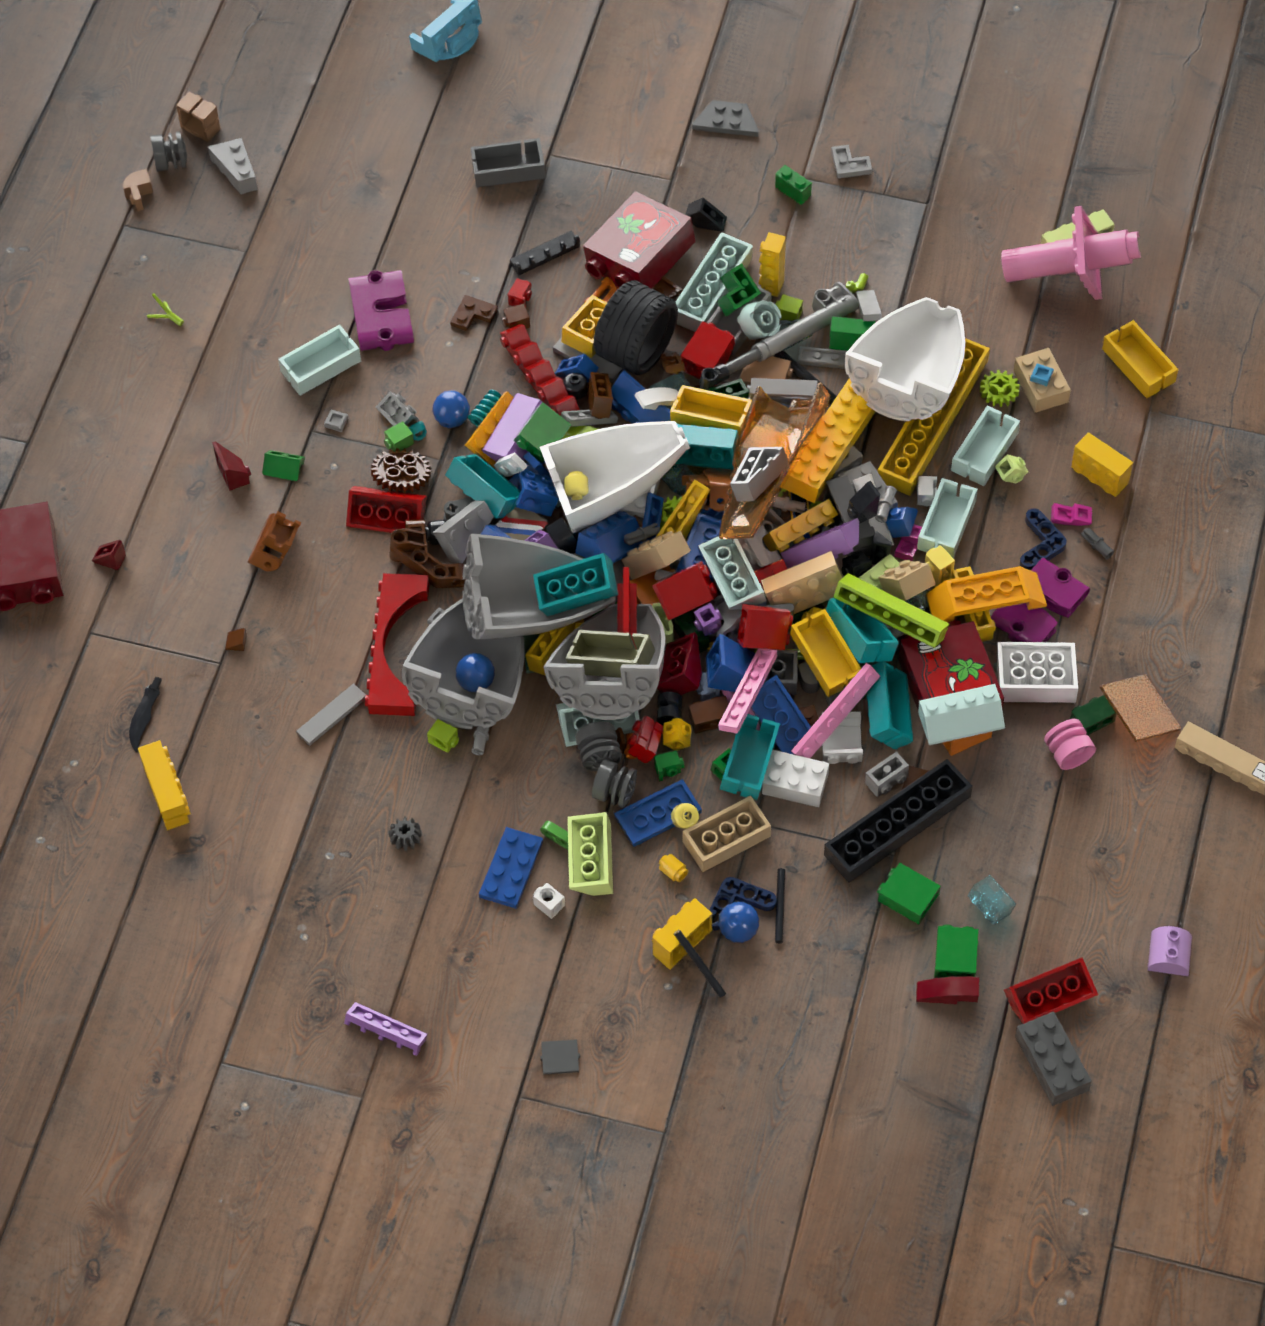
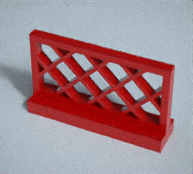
[617,567,637,649]

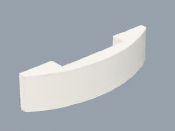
[634,387,679,410]

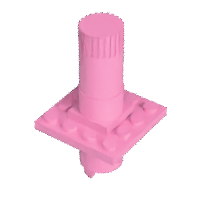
[1001,206,1141,300]

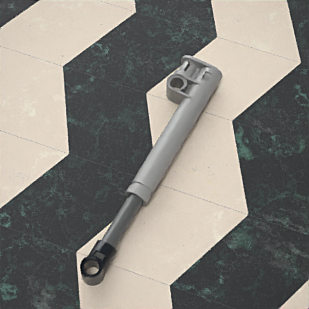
[699,282,859,390]

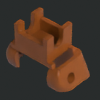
[681,468,735,512]
[247,511,302,571]

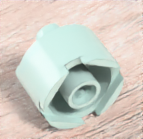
[737,300,781,340]

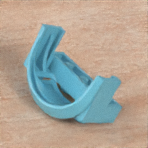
[409,0,482,62]

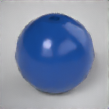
[432,390,470,428]
[456,653,495,693]
[719,902,759,943]

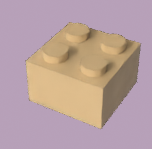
[878,560,936,601]

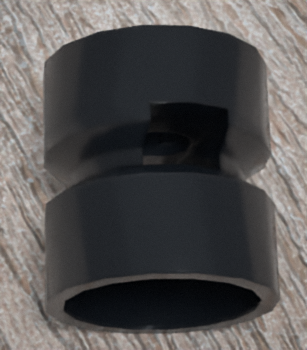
[657,691,682,727]

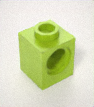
[427,719,459,753]

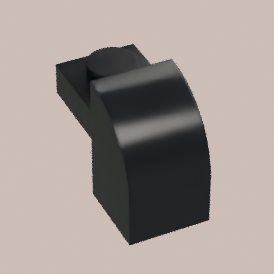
[546,518,578,554]

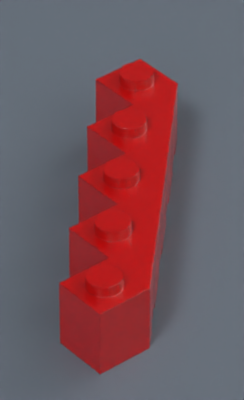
[500,324,580,416]

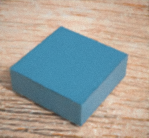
[1030,363,1054,386]

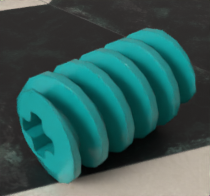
[468,389,502,427]

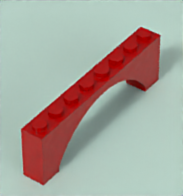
[365,573,430,716]

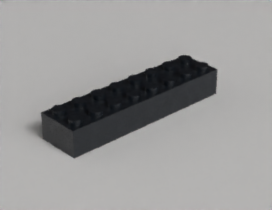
[824,759,973,883]

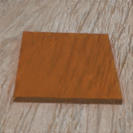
[1100,674,1181,742]

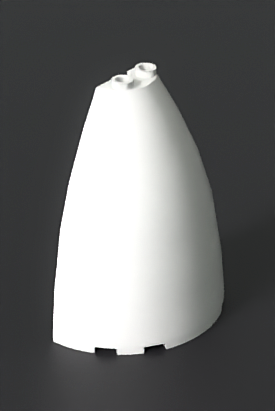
[845,297,965,421]
[540,421,690,533]

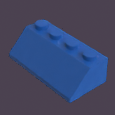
[611,370,671,424]
[576,511,640,564]

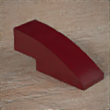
[916,977,979,1004]

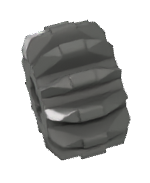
[388,817,422,851]

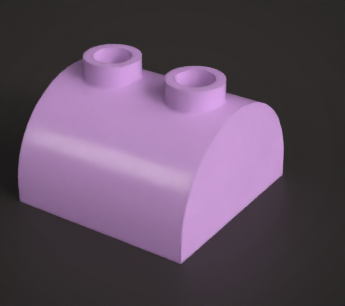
[1148,926,1192,976]

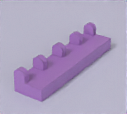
[344,1002,427,1056]

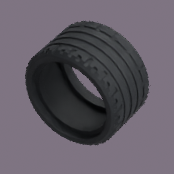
[594,280,678,375]

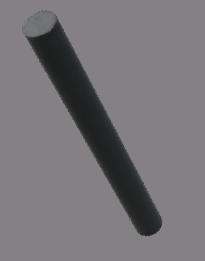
[775,868,785,944]
[673,930,726,998]

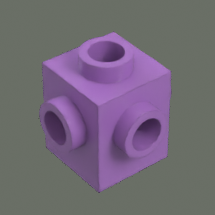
[694,603,723,636]

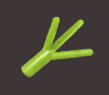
[147,293,184,326]

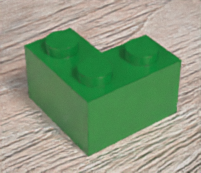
[717,263,761,317]

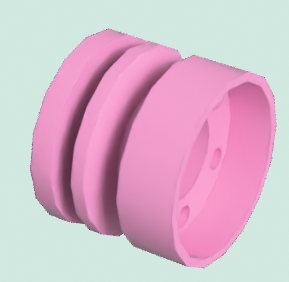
[1044,719,1096,770]

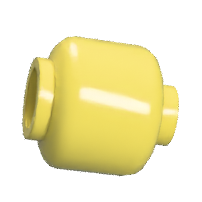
[564,471,589,500]
[671,803,699,829]

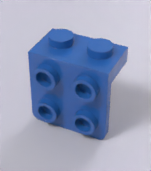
[515,470,559,517]

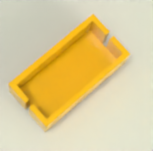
[1102,320,1178,398]
[670,385,753,441]
[790,609,861,697]
[138,740,191,830]

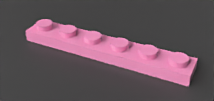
[718,648,778,734]
[791,663,880,758]

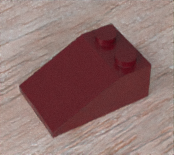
[657,632,702,695]

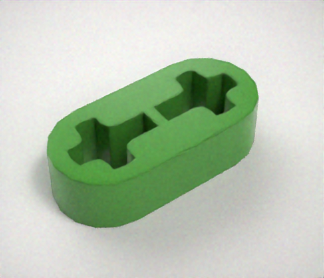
[540,821,568,849]

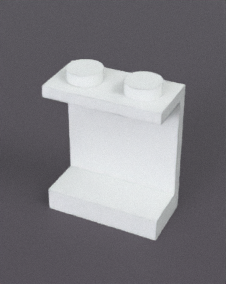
[822,712,863,764]

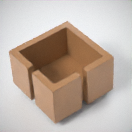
[176,92,221,142]

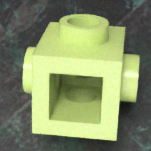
[995,454,1028,484]

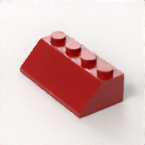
[346,486,426,533]
[1004,957,1098,1024]

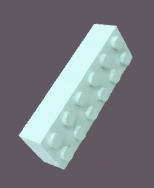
[676,232,753,332]

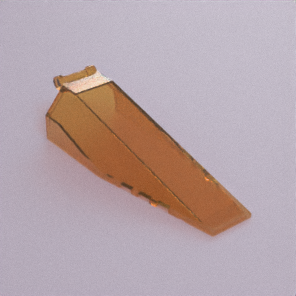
[719,382,831,539]

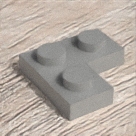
[831,145,872,178]

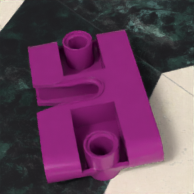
[348,270,414,351]
[991,558,1090,643]

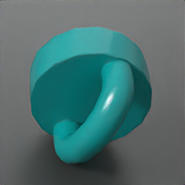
[408,421,427,441]

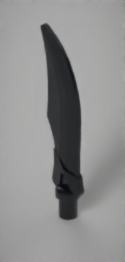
[129,677,162,752]

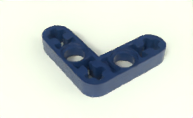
[1020,508,1067,570]
[709,877,777,931]

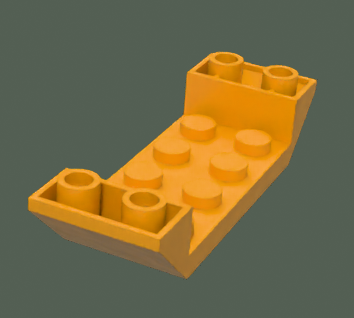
[926,566,1047,622]

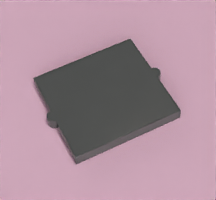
[540,1040,580,1075]

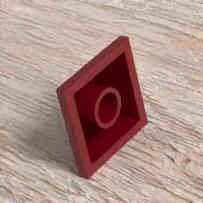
[212,441,251,491]

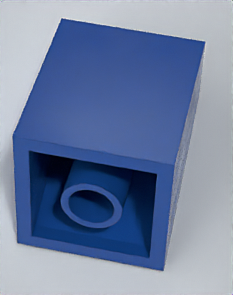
[706,634,756,692]

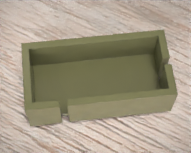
[566,630,655,678]

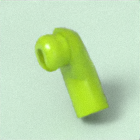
[845,273,869,293]

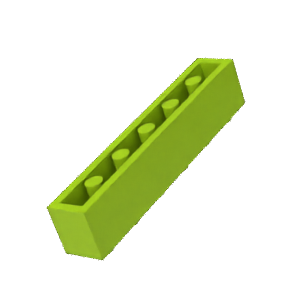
[833,573,949,648]

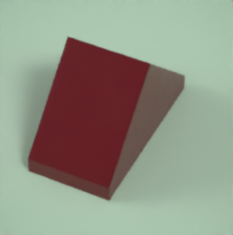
[91,539,126,570]

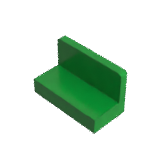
[262,450,305,481]

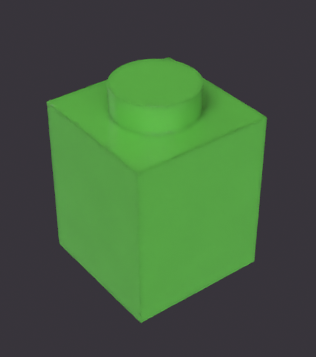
[384,421,414,452]

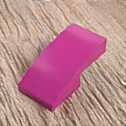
[1051,503,1092,526]
[894,524,922,561]

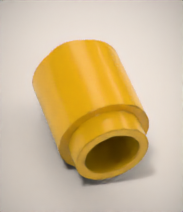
[659,854,688,883]

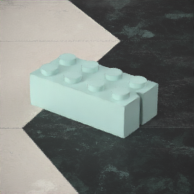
[278,325,361,396]
[951,405,1020,486]
[917,478,978,559]

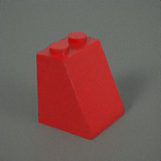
[680,321,735,380]
[652,561,718,621]
[737,604,793,650]

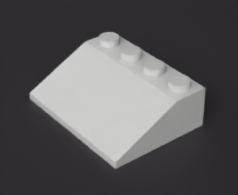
[997,642,1078,703]

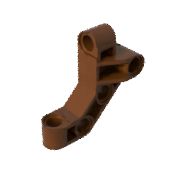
[389,519,466,588]

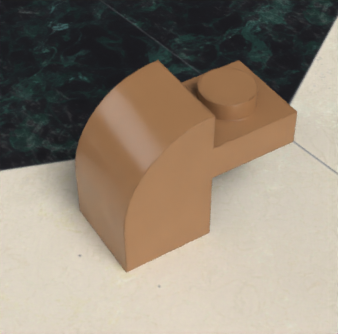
[123,169,153,211]

